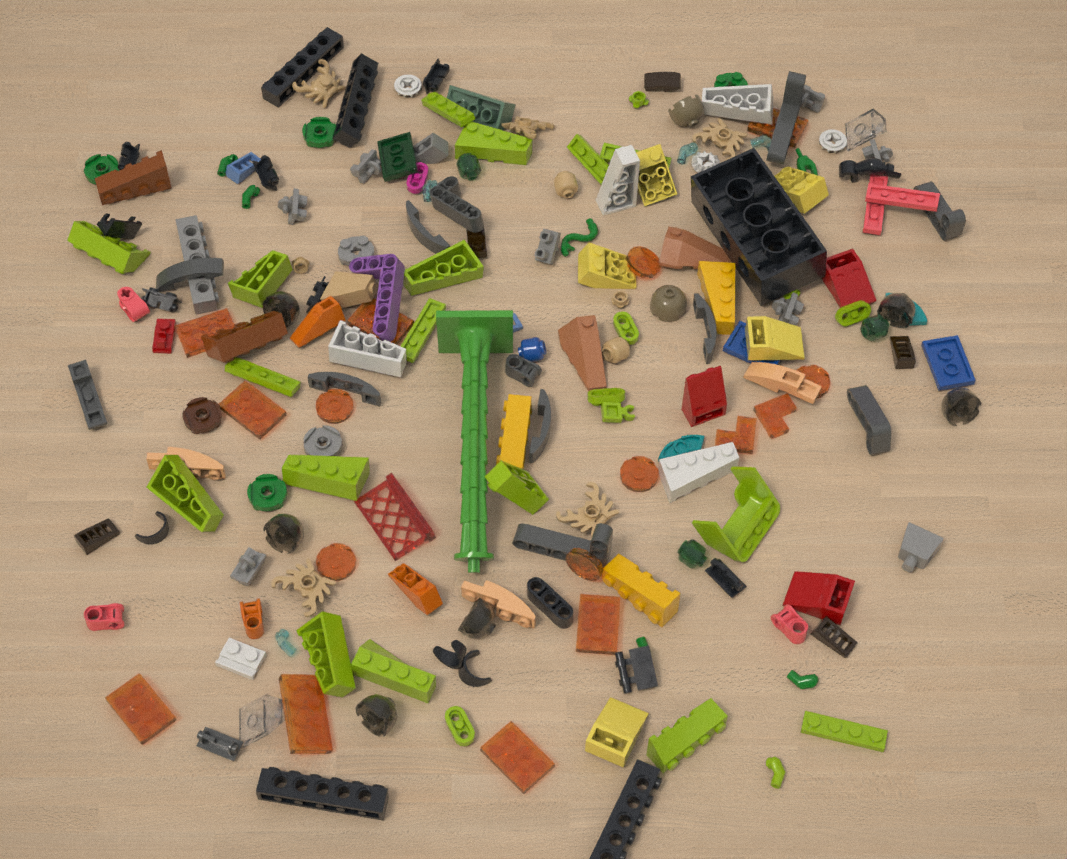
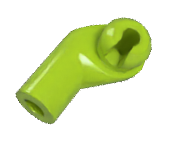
[766,756,785,789]

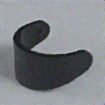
[135,511,169,545]
[433,640,467,669]
[458,650,492,687]

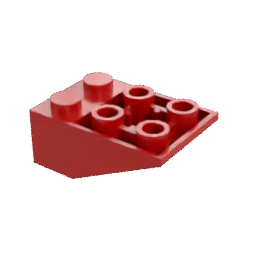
[822,248,876,308]
[681,366,727,427]
[782,571,855,626]

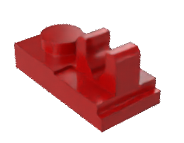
[152,319,176,354]

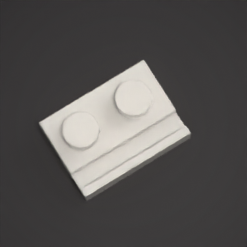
[215,638,266,680]

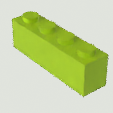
[67,221,151,274]
[296,611,356,698]
[351,639,436,703]
[646,698,728,773]

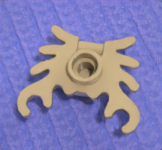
[292,59,346,108]
[501,116,554,139]
[692,118,748,160]
[556,482,619,536]
[271,558,336,617]

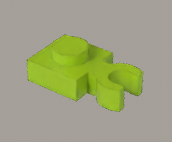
[601,402,635,423]

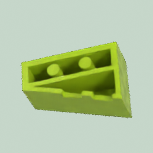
[228,250,293,308]
[485,460,549,515]

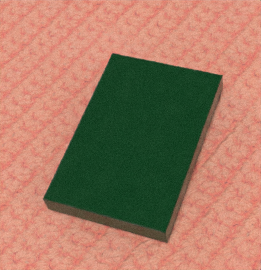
[377,132,418,182]

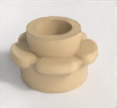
[292,257,310,274]
[611,290,629,308]

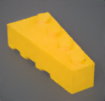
[697,261,735,335]
[496,394,532,469]
[602,553,681,627]

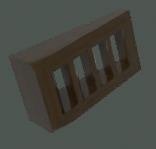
[890,336,916,369]
[74,518,120,555]
[810,616,858,658]

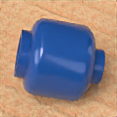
[518,337,547,362]

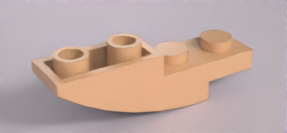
[743,362,822,404]
[146,447,226,480]
[461,580,536,628]

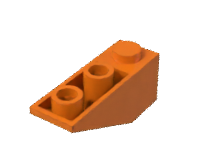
[290,296,346,348]
[388,563,443,615]

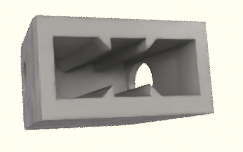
[898,522,944,572]

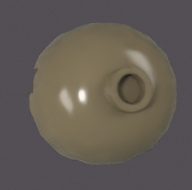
[668,95,703,127]
[650,285,687,322]

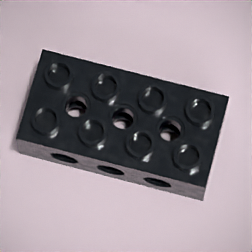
[691,148,827,306]

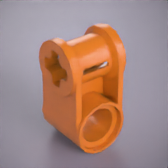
[240,598,264,639]

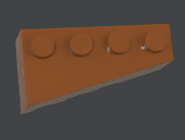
[95,150,172,205]
[201,311,288,363]

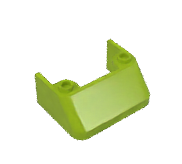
[692,466,780,562]

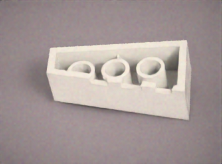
[702,84,774,124]
[596,145,640,216]
[328,320,407,377]
[658,442,739,503]

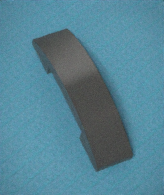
[406,200,450,254]
[156,258,224,292]
[693,293,717,364]
[68,360,107,430]
[308,372,381,407]
[529,389,551,463]

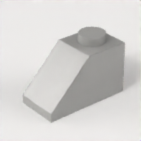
[414,133,448,164]

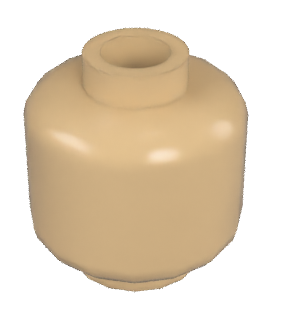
[553,171,578,198]
[602,337,630,364]

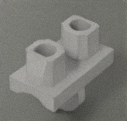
[800,85,825,113]
[862,139,893,162]
[350,149,381,184]
[278,188,307,225]
[534,228,561,265]
[772,292,804,326]
[230,547,267,586]

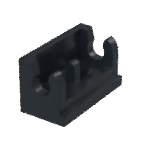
[97,213,142,239]

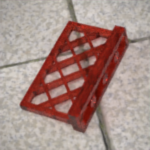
[354,473,436,561]

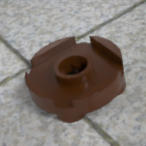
[182,397,222,435]

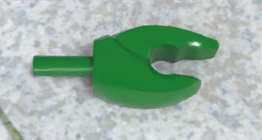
[795,148,818,175]

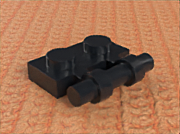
[615,645,658,694]

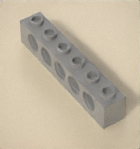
[175,215,219,315]

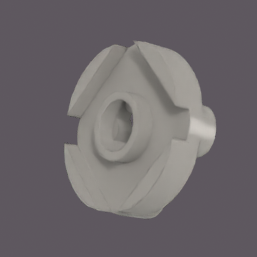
[338,236,374,266]
[304,425,342,456]

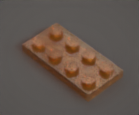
[279,674,333,754]

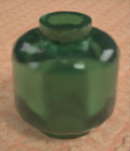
[456,153,481,181]
[860,315,889,341]
[677,539,707,569]

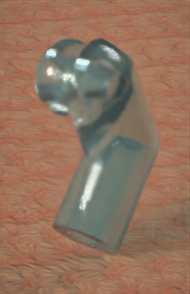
[750,135,772,150]
[677,143,698,164]
[423,179,437,202]
[275,629,297,657]

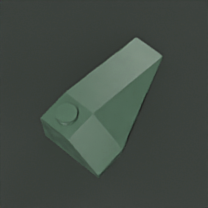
[447,85,516,130]

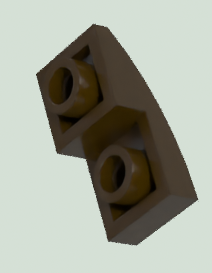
[644,72,681,92]
[466,228,487,258]

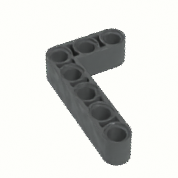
[766,71,806,165]
[512,523,613,570]

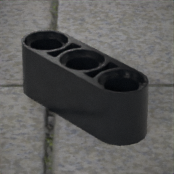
[527,577,573,629]

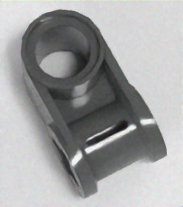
[505,354,542,387]

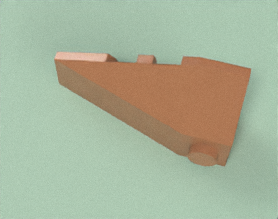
[659,226,732,269]
[558,315,607,391]

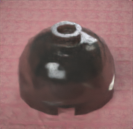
[263,291,300,328]
[877,293,916,328]
[941,388,981,426]
[263,513,304,554]
[458,598,496,639]
[355,694,398,737]

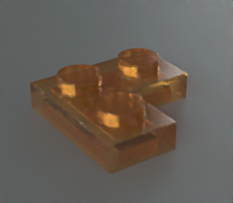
[753,393,796,439]
[715,416,757,454]

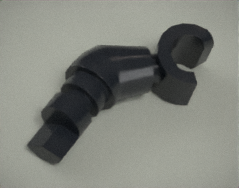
[839,158,901,183]

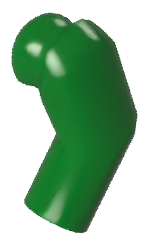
[217,154,238,177]
[786,670,819,689]

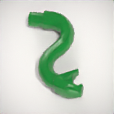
[560,218,599,257]

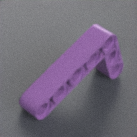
[349,254,405,342]

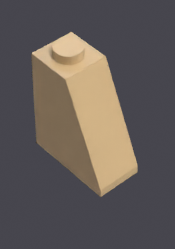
[320,271,379,308]

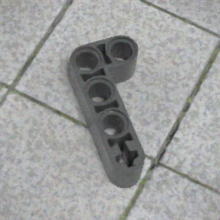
[429,176,484,232]
[913,181,966,240]
[847,385,891,455]

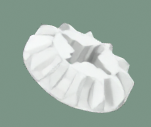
[394,75,421,97]
[819,129,847,153]
[691,150,720,173]

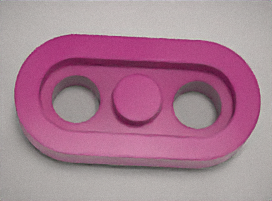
[406,162,428,194]

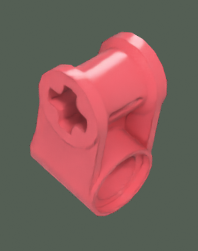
[117,287,150,322]
[84,603,125,631]
[771,604,808,644]

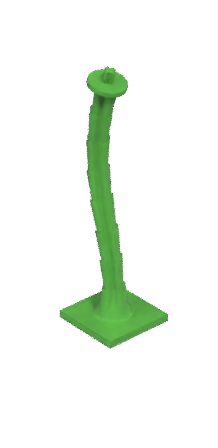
[436,310,513,573]

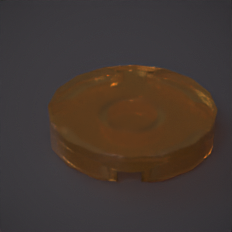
[625,246,661,278]
[796,365,830,399]
[315,389,354,424]
[620,456,659,492]
[316,543,356,581]
[565,548,603,581]

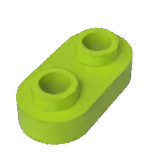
[835,300,871,326]
[613,311,639,345]
[587,388,625,406]
[445,706,475,746]

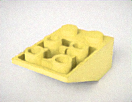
[636,144,677,206]
[775,166,829,214]
[578,242,636,289]
[745,316,804,360]
[585,697,649,768]

